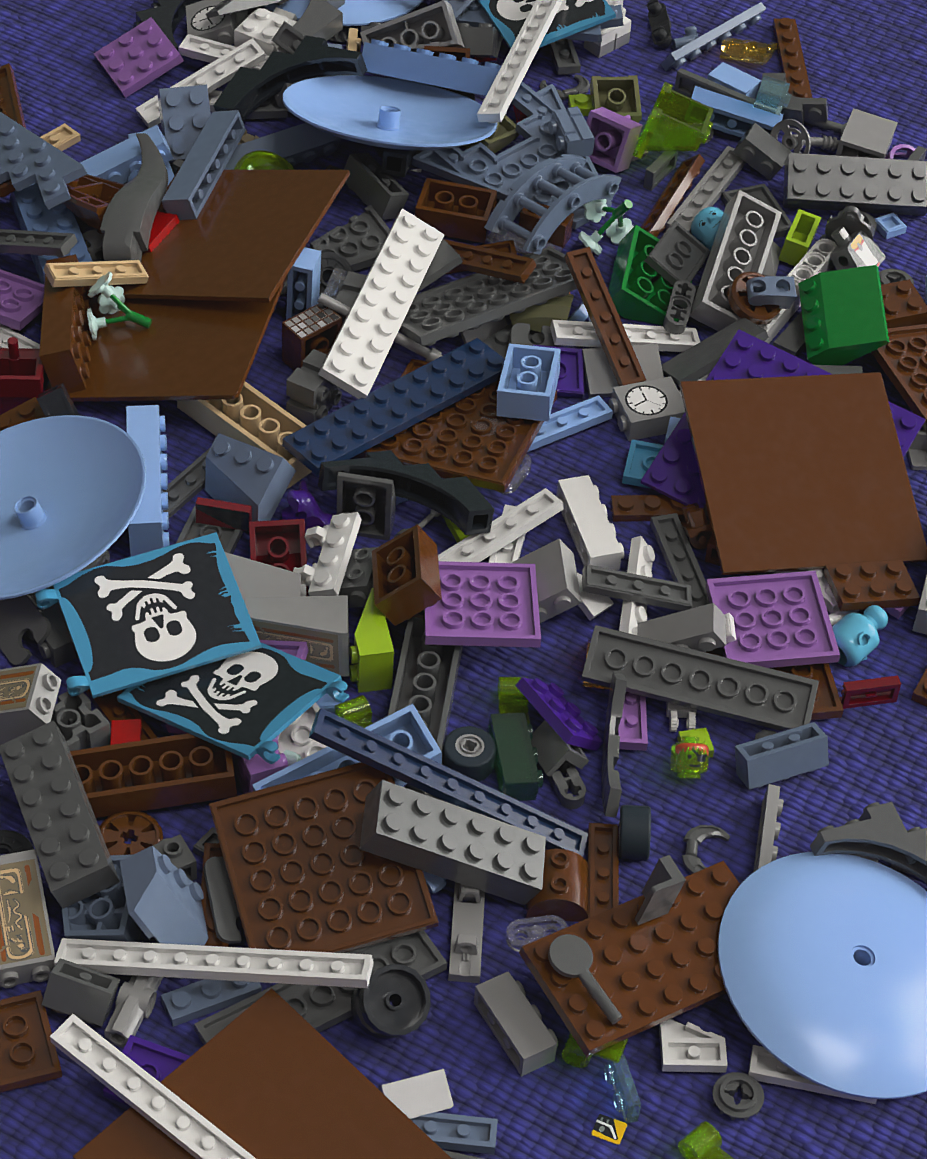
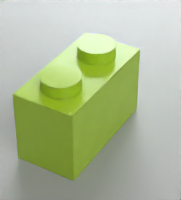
[779,209,821,266]

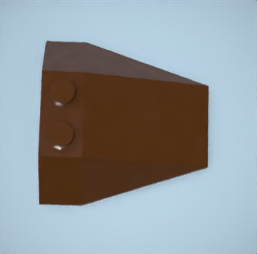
[63,174,125,234]

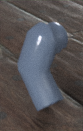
[672,26,698,50]

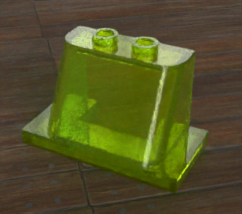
[633,82,714,159]

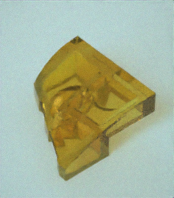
[720,38,777,65]

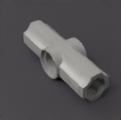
[104,975,163,1047]

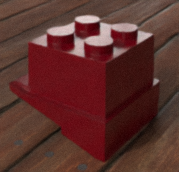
[0,337,45,415]

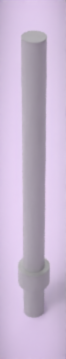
[317,293,443,362]

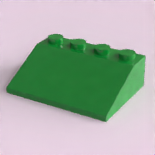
[608,225,692,326]
[798,265,889,366]

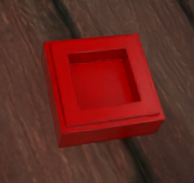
[110,719,142,745]

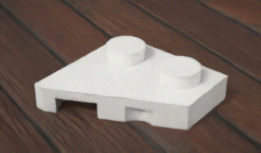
[659,1019,728,1073]

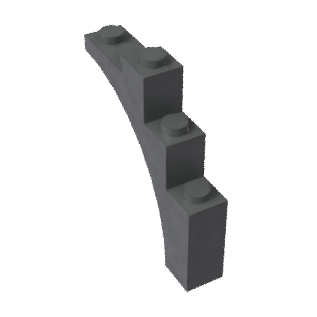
[810,802,927,884]

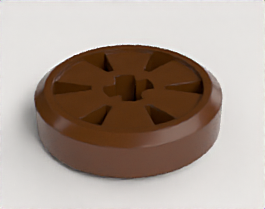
[728,272,781,325]
[99,811,163,855]

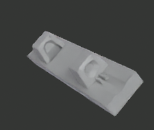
[448,882,485,983]

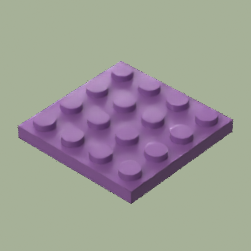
[424,561,541,647]
[706,571,840,668]

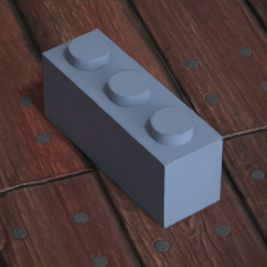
[735,722,829,790]

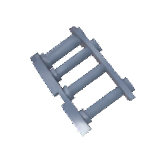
[484,154,622,255]

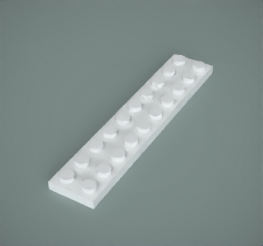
[318,209,444,399]

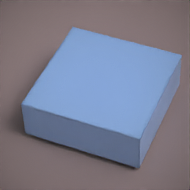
[875,213,907,239]

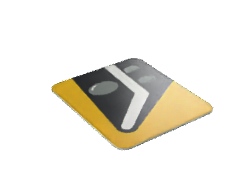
[591,1114,627,1144]

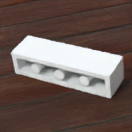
[556,475,624,571]

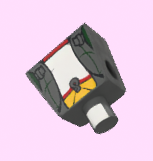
[830,226,886,270]

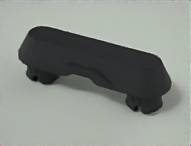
[647,0,672,48]

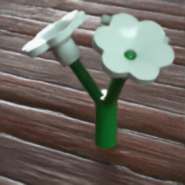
[578,199,634,255]
[87,272,152,341]

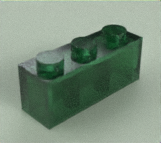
[487,713,543,801]

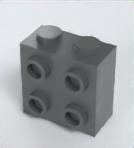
[338,547,378,608]

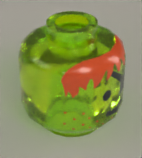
[670,736,709,779]

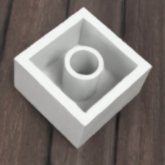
[234,7,297,56]

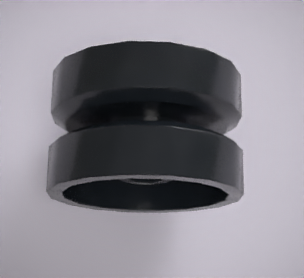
[351,964,431,1039]

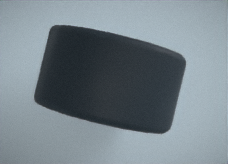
[442,726,496,782]
[619,805,651,860]

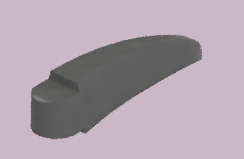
[100,133,168,262]

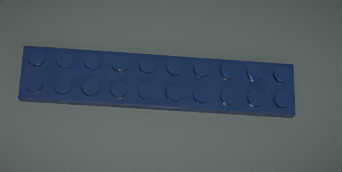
[282,338,505,476]

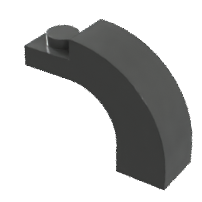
[761,73,828,128]

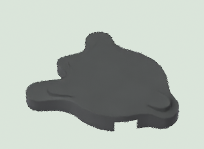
[819,206,879,248]

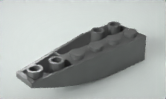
[361,22,503,58]

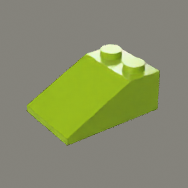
[349,588,394,693]

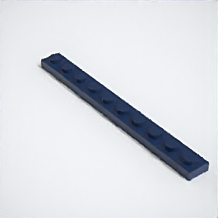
[309,708,588,857]

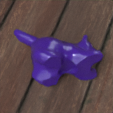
[281,480,336,531]

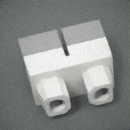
[584,4,631,58]

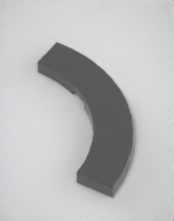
[601,672,627,818]

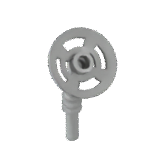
[770,119,840,154]

